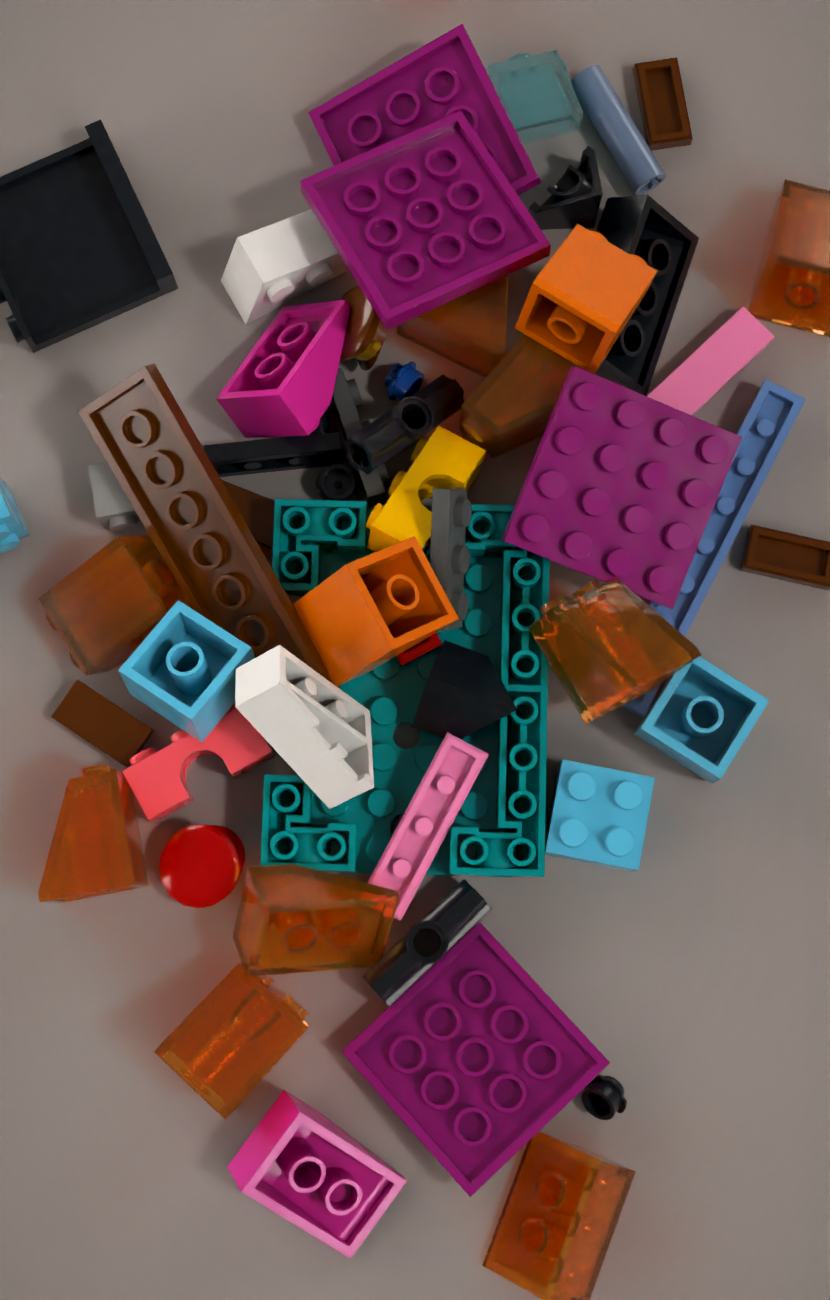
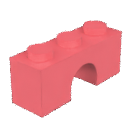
[122,703,275,823]

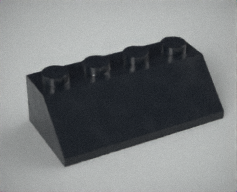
[552,195,699,396]

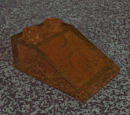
[233,864,399,977]

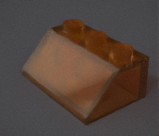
[482,1131,636,1300]

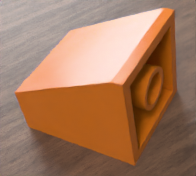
[515,224,657,374]
[293,536,459,687]

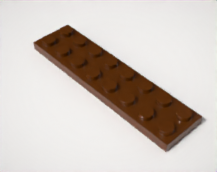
[78,363,341,689]

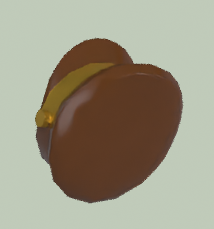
[340,285,389,371]

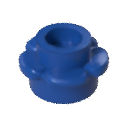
[384,361,424,401]

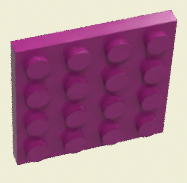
[308,24,542,196]
[300,111,551,330]
[501,366,742,609]
[341,922,610,1197]

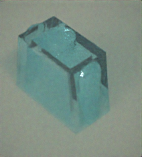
[488,50,583,144]

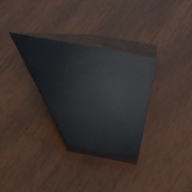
[528,146,603,230]
[412,640,517,739]

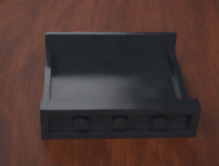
[0,119,178,353]

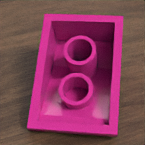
[216,300,351,438]
[227,1089,407,1259]

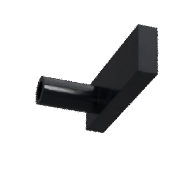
[204,408,343,477]

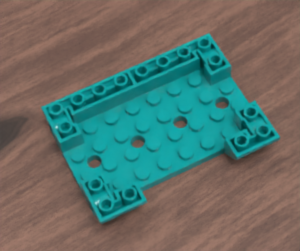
[260,499,550,877]

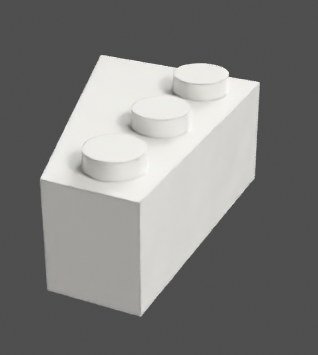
[221,209,350,325]
[235,645,374,809]

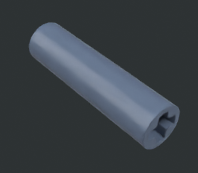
[570,65,666,195]

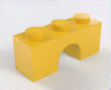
[366,425,486,556]

